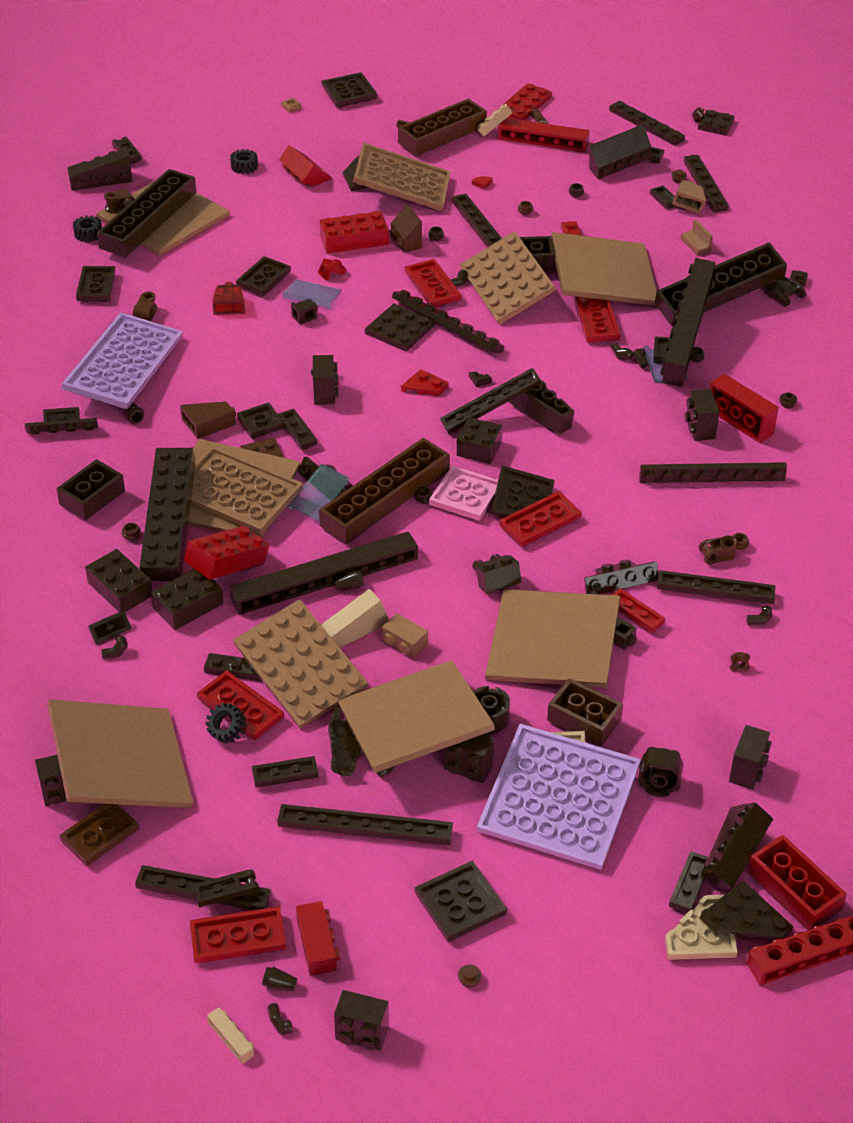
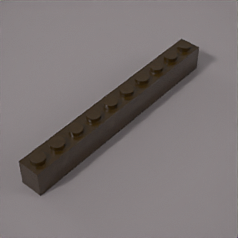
[229,531,418,615]

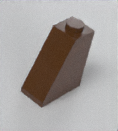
[180,401,236,439]

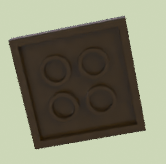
[321,72,377,107]
[365,303,435,352]
[414,860,507,942]

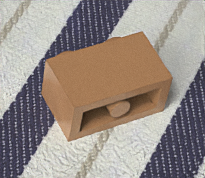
[382,613,428,658]

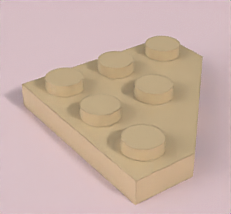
[665,895,738,960]

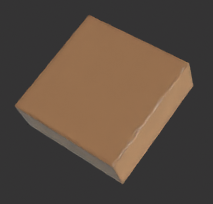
[281,98,301,113]

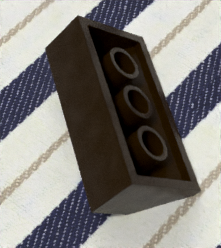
[589,124,652,180]

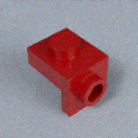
[318,258,347,280]

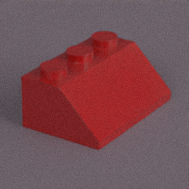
[279,145,332,187]

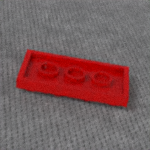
[497,83,552,120]
[405,259,462,307]
[575,296,620,342]
[499,491,582,547]
[197,670,284,741]
[189,906,286,964]

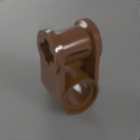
[104,189,135,213]
[133,291,157,321]
[699,535,737,564]

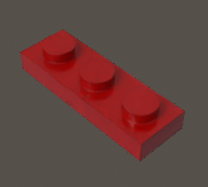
[612,588,665,633]

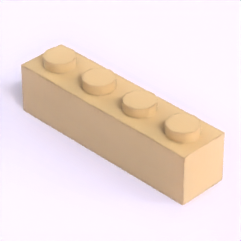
[477,104,512,136]
[207,1007,255,1064]

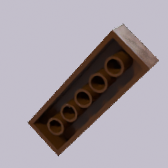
[398,98,487,156]

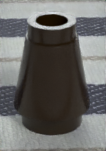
[124,402,144,423]
[335,570,364,591]
[262,966,298,992]

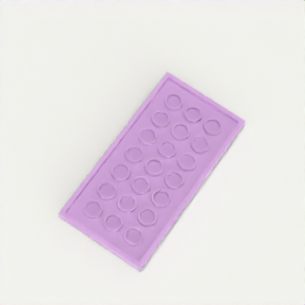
[62,312,183,409]

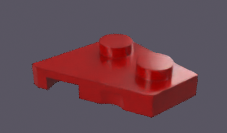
[401,369,449,396]

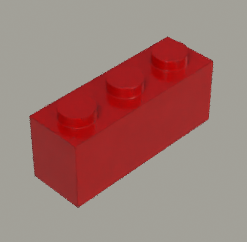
[296,901,340,976]

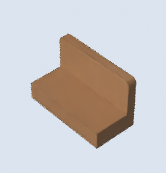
[681,220,713,256]

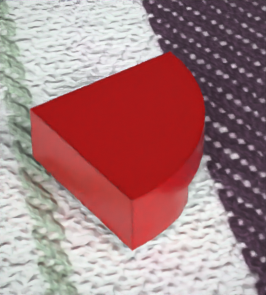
[472,176,493,189]

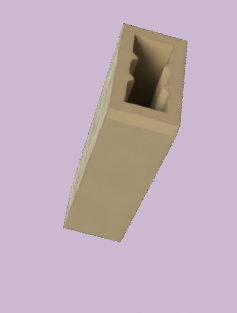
[321,589,389,648]

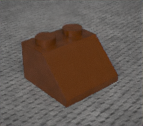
[390,205,422,253]

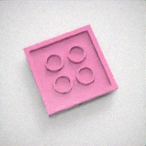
[429,465,498,521]

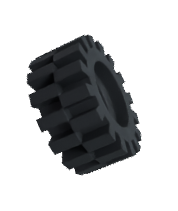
[230,149,258,174]
[73,215,102,242]
[206,703,247,743]

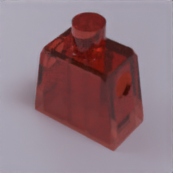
[212,282,245,315]

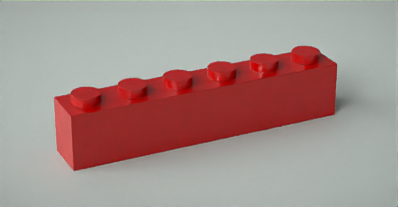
[498,118,590,152]

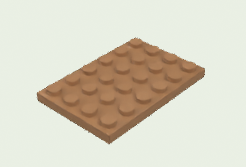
[353,142,451,211]
[460,231,556,325]
[191,446,303,535]
[233,599,368,729]

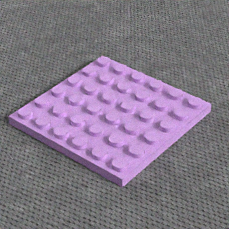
[477,724,641,870]

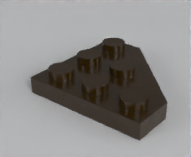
[491,465,555,518]
[699,881,794,942]

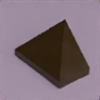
[88,610,132,644]

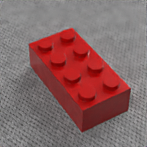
[320,211,389,254]
[709,373,779,443]
[184,526,270,580]
[747,835,847,930]

